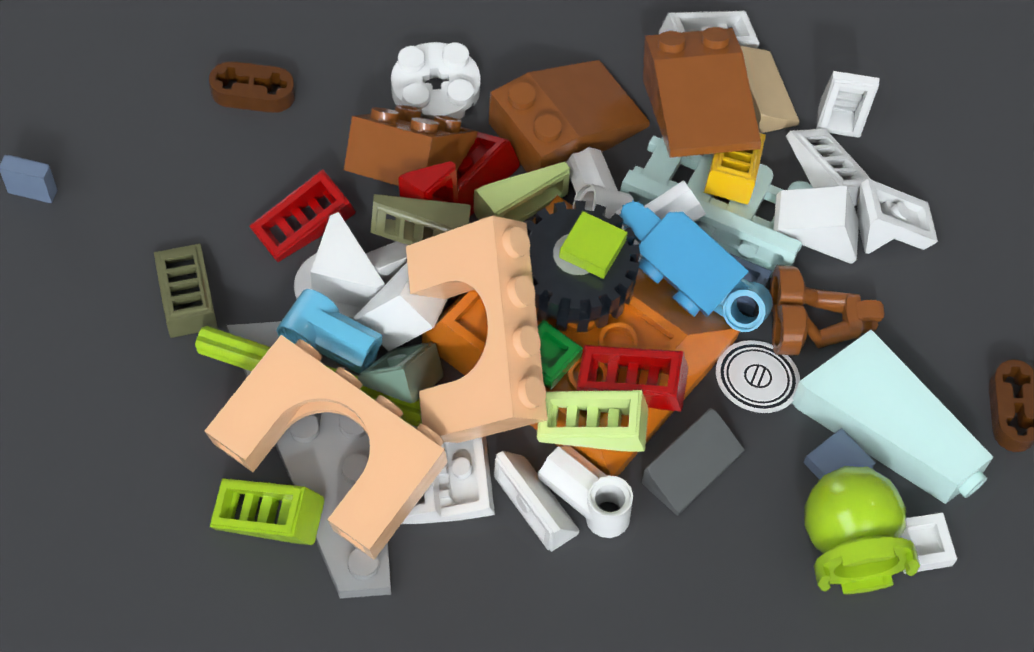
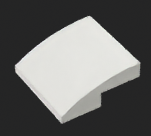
[402,425,495,524]

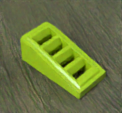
[210,478,324,545]

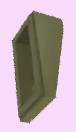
[371,194,470,245]
[154,244,218,338]

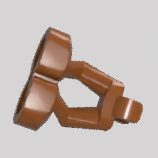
[769,265,885,356]

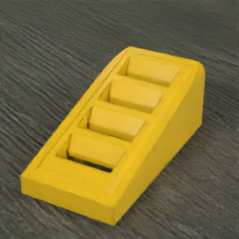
[704,133,766,205]

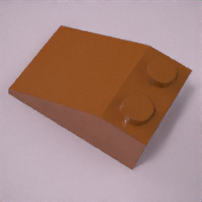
[643,27,761,158]
[489,60,650,172]

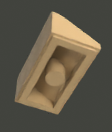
[740,46,800,133]

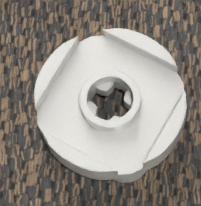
[391,42,480,120]

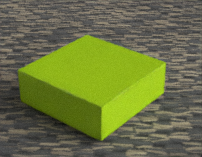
[559,211,628,279]

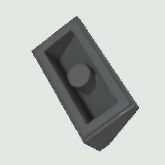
[641,408,744,516]

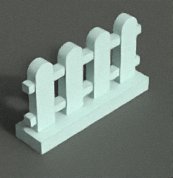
[620,136,813,278]

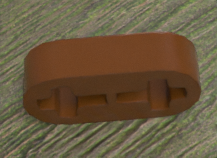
[209,62,295,113]
[989,359,1034,452]

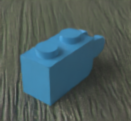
[619,200,749,317]

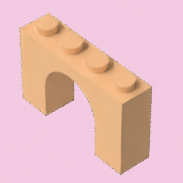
[406,215,547,443]
[205,335,448,560]

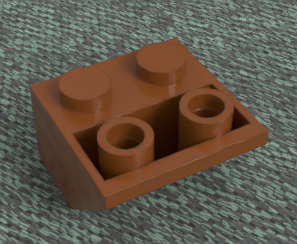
[344,105,477,186]

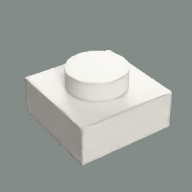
[901,512,957,574]

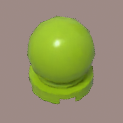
[804,466,921,594]

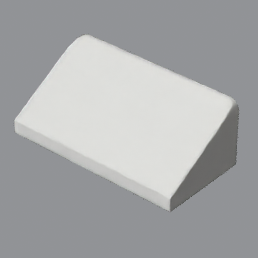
[494,451,579,552]

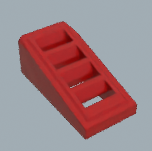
[249,169,356,262]
[576,345,688,411]

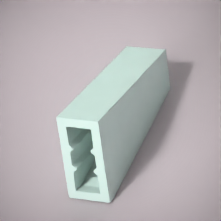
[792,329,993,504]

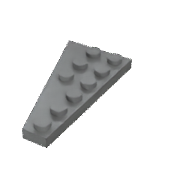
[227,316,391,599]

